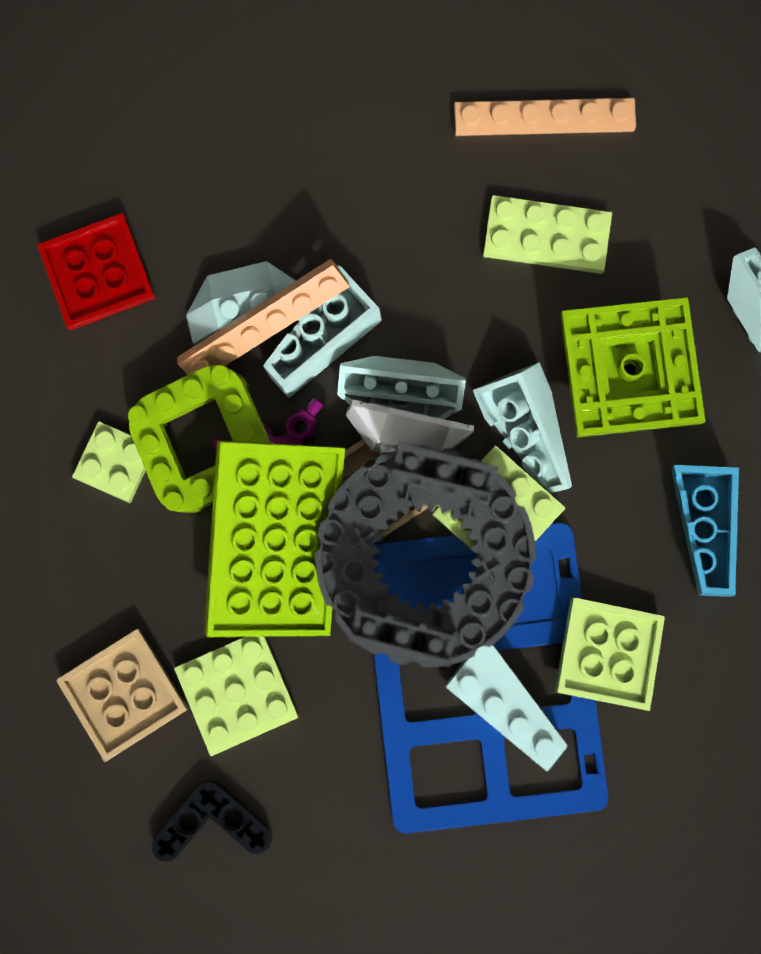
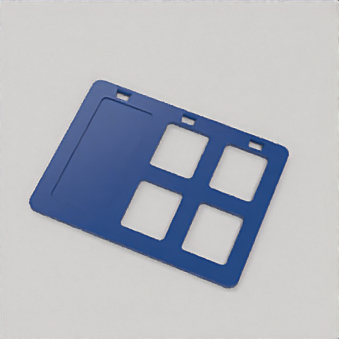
[374,523,609,834]

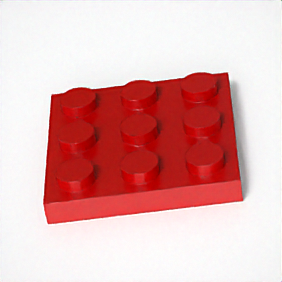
[37,213,156,331]

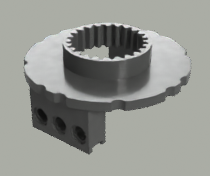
[315,442,536,668]

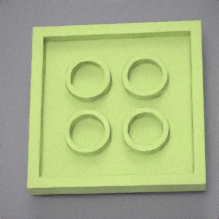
[433,445,565,556]
[554,598,665,711]
[174,637,299,756]

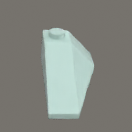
[473,362,572,494]

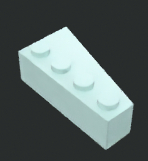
[263,265,382,399]
[444,645,567,772]

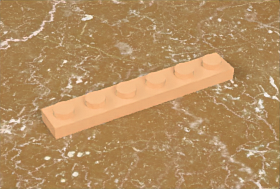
[454,98,636,136]
[177,259,350,375]

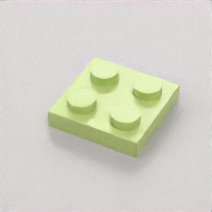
[72,421,146,503]

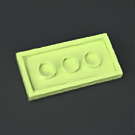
[483,195,612,274]

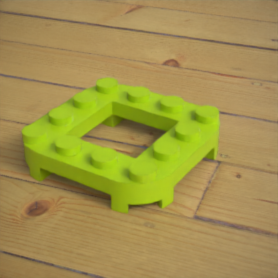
[128,365,274,513]

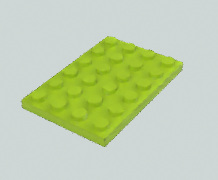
[204,441,345,637]

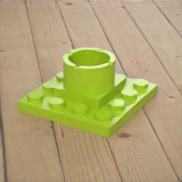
[561,297,706,438]

